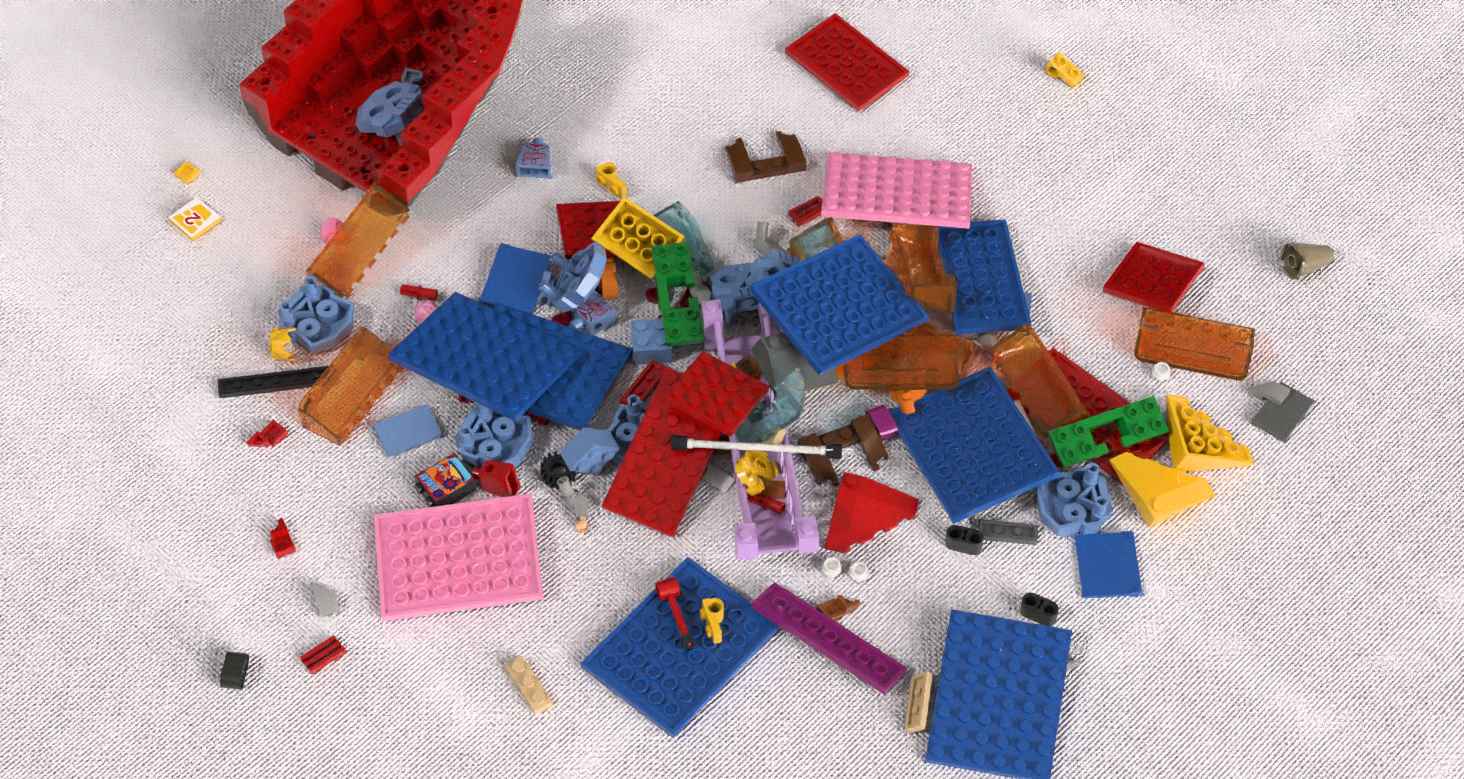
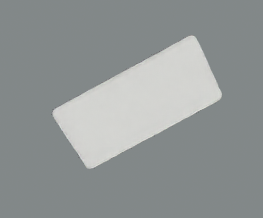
[703,462,735,493]

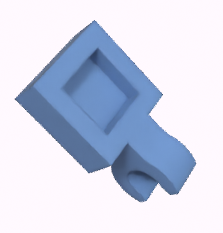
[537,271,556,307]

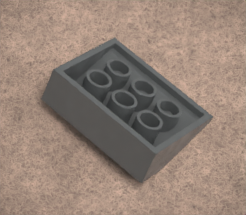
[751,332,838,399]

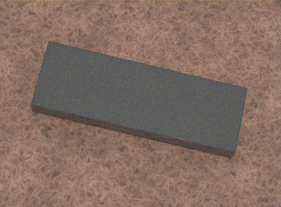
[978,519,1038,545]

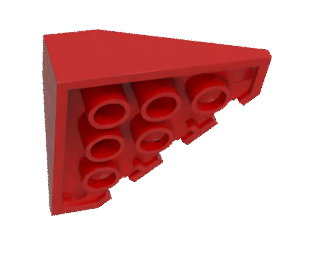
[824,472,919,553]

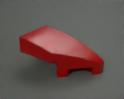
[246,420,288,447]
[270,518,296,559]

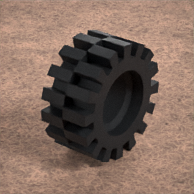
[540,451,576,489]

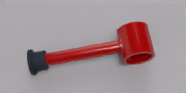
[655,576,697,650]

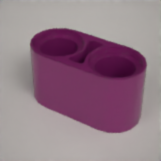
[865,405,898,441]

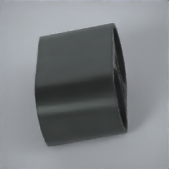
[945,525,984,555]
[1020,592,1059,626]
[220,651,249,690]

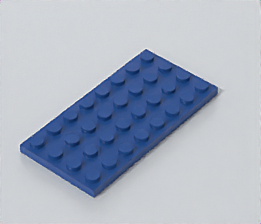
[933,219,1031,335]

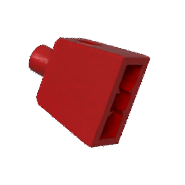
[472,460,521,498]

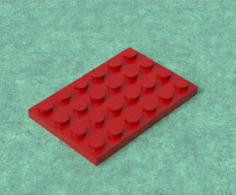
[785,13,909,112]

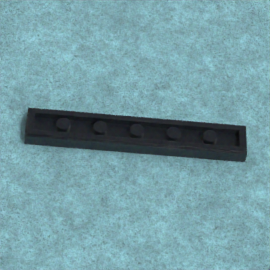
[218,365,335,399]

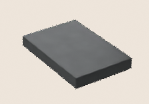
[1251,382,1314,443]

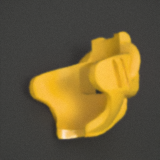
[269,327,296,361]

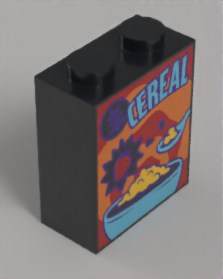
[414,453,477,507]

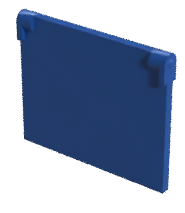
[479,243,551,315]
[1074,531,1143,598]

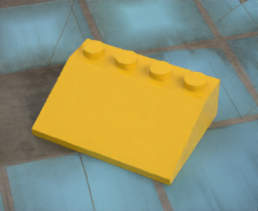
[591,197,685,280]

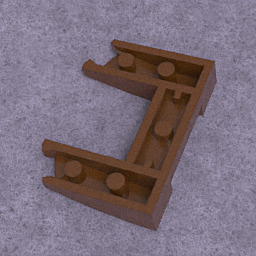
[725,131,806,183]
[798,414,889,486]

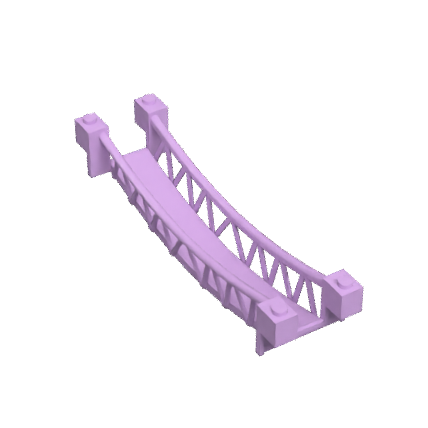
[701,300,819,560]

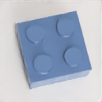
[631,319,672,365]
[560,427,620,474]

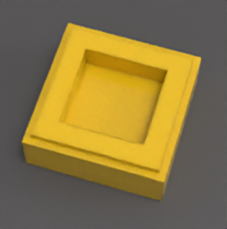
[174,161,200,184]

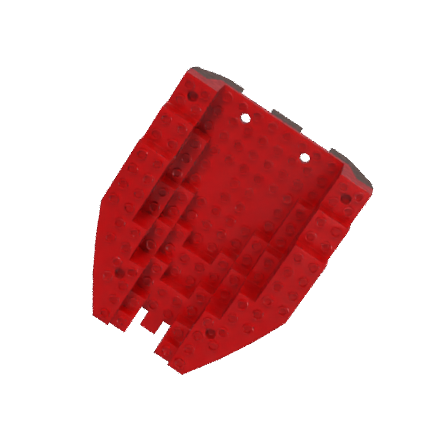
[239,0,524,217]

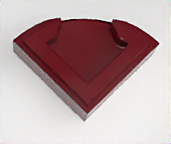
[551,310,572,327]

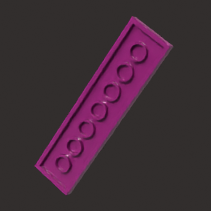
[751,582,907,695]

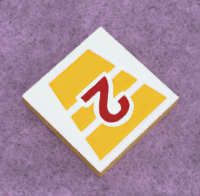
[168,197,221,241]

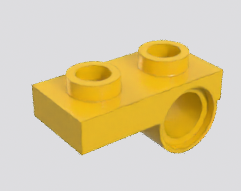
[1046,52,1085,89]
[596,162,627,200]
[699,598,724,644]

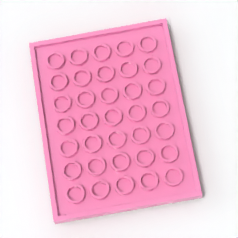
[821,152,972,229]
[374,494,544,621]

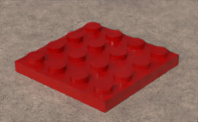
[556,201,621,259]
[1103,242,1204,314]
[663,351,770,437]

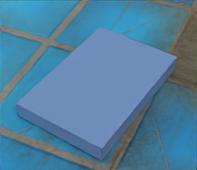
[373,404,442,457]

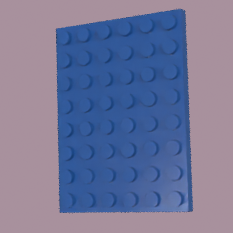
[749,234,930,376]
[388,291,581,421]
[492,302,633,431]
[889,367,1060,524]
[580,557,780,738]
[925,609,1072,779]

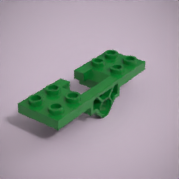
[651,242,705,347]
[1047,396,1169,469]

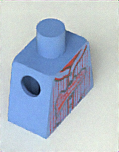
[516,138,551,179]
[570,290,617,334]

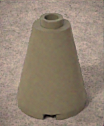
[1280,242,1334,279]

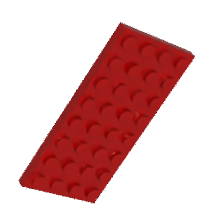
[1007,348,1169,485]
[601,367,722,539]

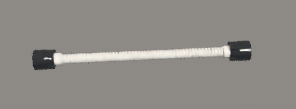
[671,435,842,459]

